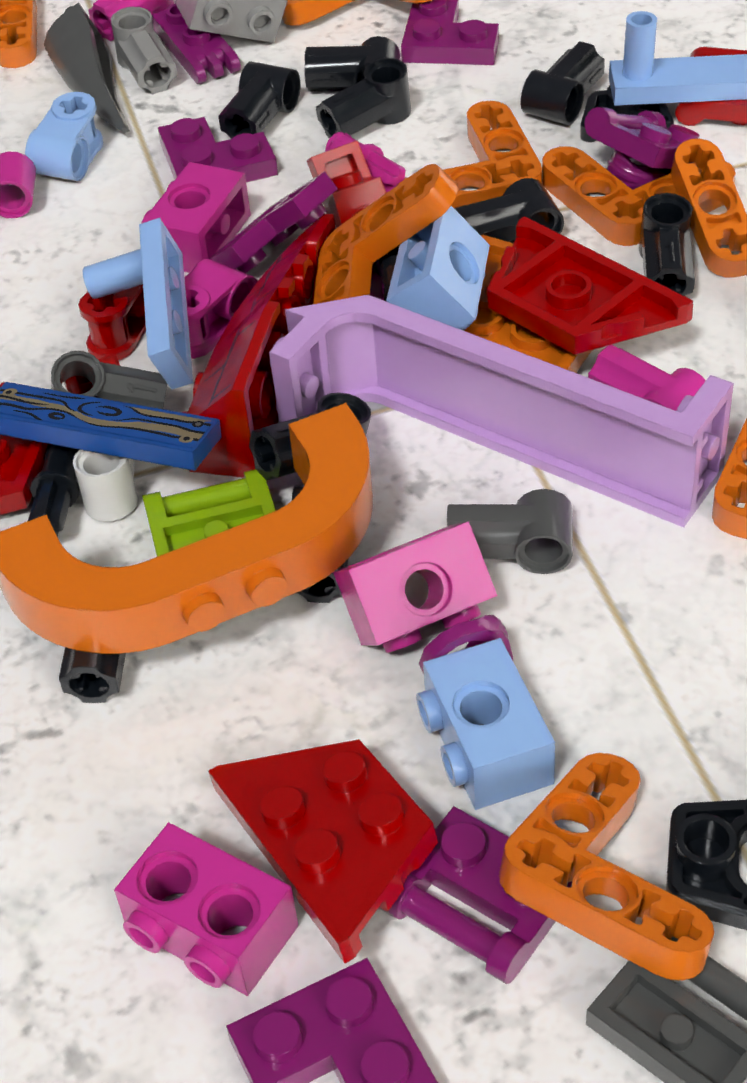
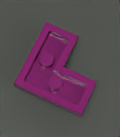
[401,0,499,65]
[157,117,278,182]
[210,171,338,273]
[226,958,438,1083]

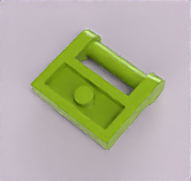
[142,469,276,557]

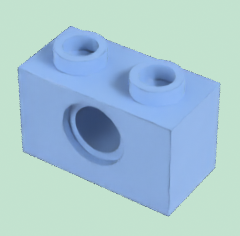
[386,206,490,331]
[416,638,555,810]

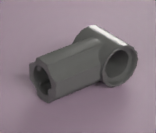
[51,351,167,409]
[447,489,573,574]

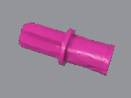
[325,132,407,192]

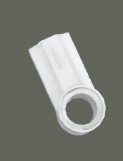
[73,450,138,522]

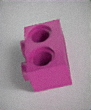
[114,822,299,997]

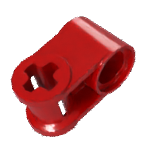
[78,284,146,360]

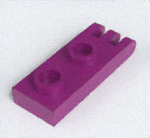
[151,3,241,84]

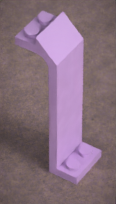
[269,295,734,527]

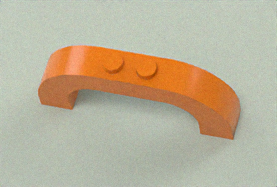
[0,403,373,654]

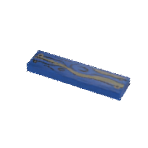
[0,382,222,471]

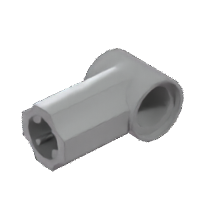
[111,7,177,94]

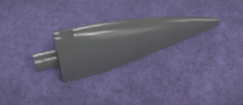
[44,2,130,133]

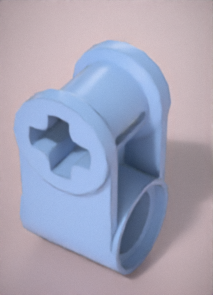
[25,92,104,181]

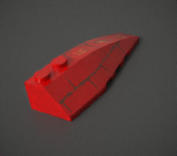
[182,214,336,478]

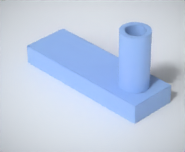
[609,11,747,106]
[83,218,193,389]

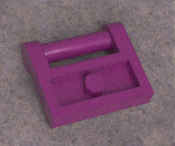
[584,107,700,169]
[381,806,572,984]

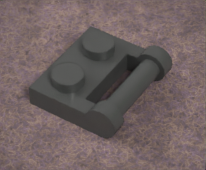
[586,937,747,1083]

